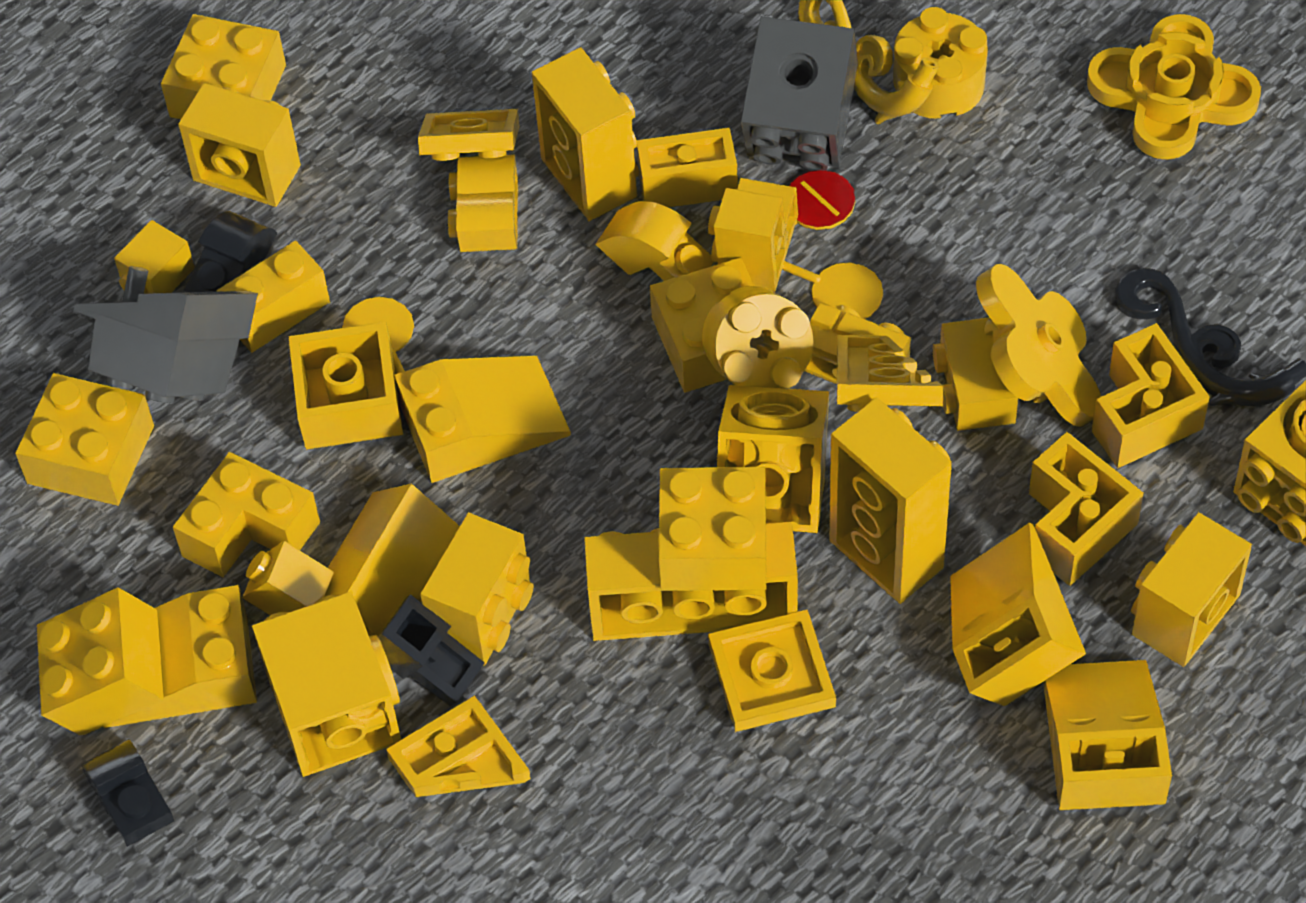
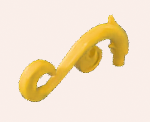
[798,0,939,124]

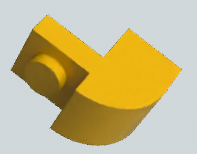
[595,201,713,281]

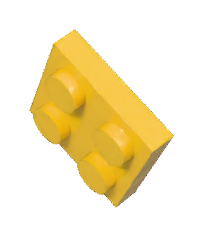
[418,109,520,161]
[708,609,836,732]

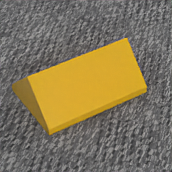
[325,483,460,636]

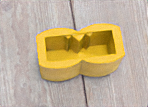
[448,154,518,252]

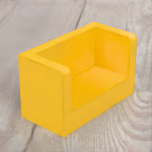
[637,128,738,207]

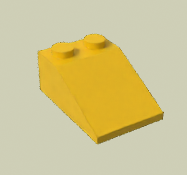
[394,356,571,483]
[103,585,257,728]

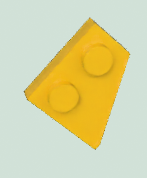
[386,695,531,797]

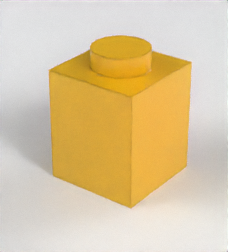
[114,220,195,294]
[242,541,334,615]

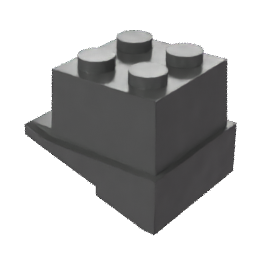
[73,266,258,403]

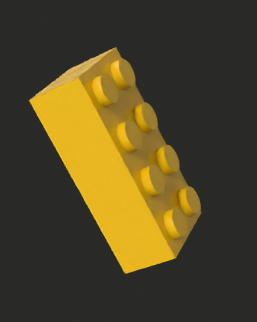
[829,397,952,604]
[584,520,798,641]

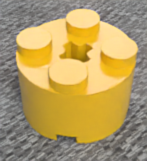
[893,7,988,118]
[702,286,813,388]

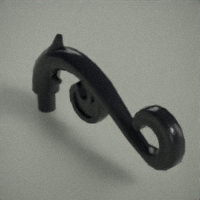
[1115,268,1306,406]

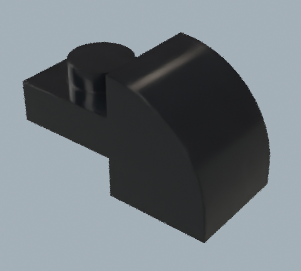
[184,211,278,293]
[378,594,485,706]
[81,739,175,847]

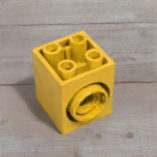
[1233,380,1306,546]
[717,385,829,533]
[252,591,401,777]

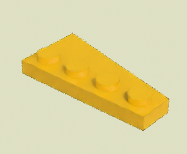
[837,335,943,412]

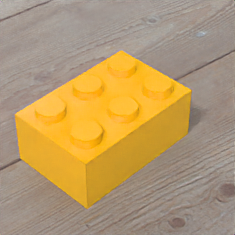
[532,47,639,221]

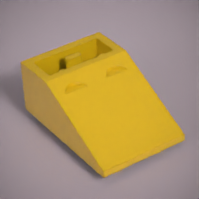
[950,523,1086,706]
[1043,660,1172,810]

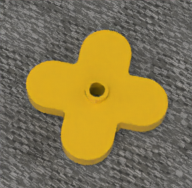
[1087,14,1261,160]
[976,264,1102,427]

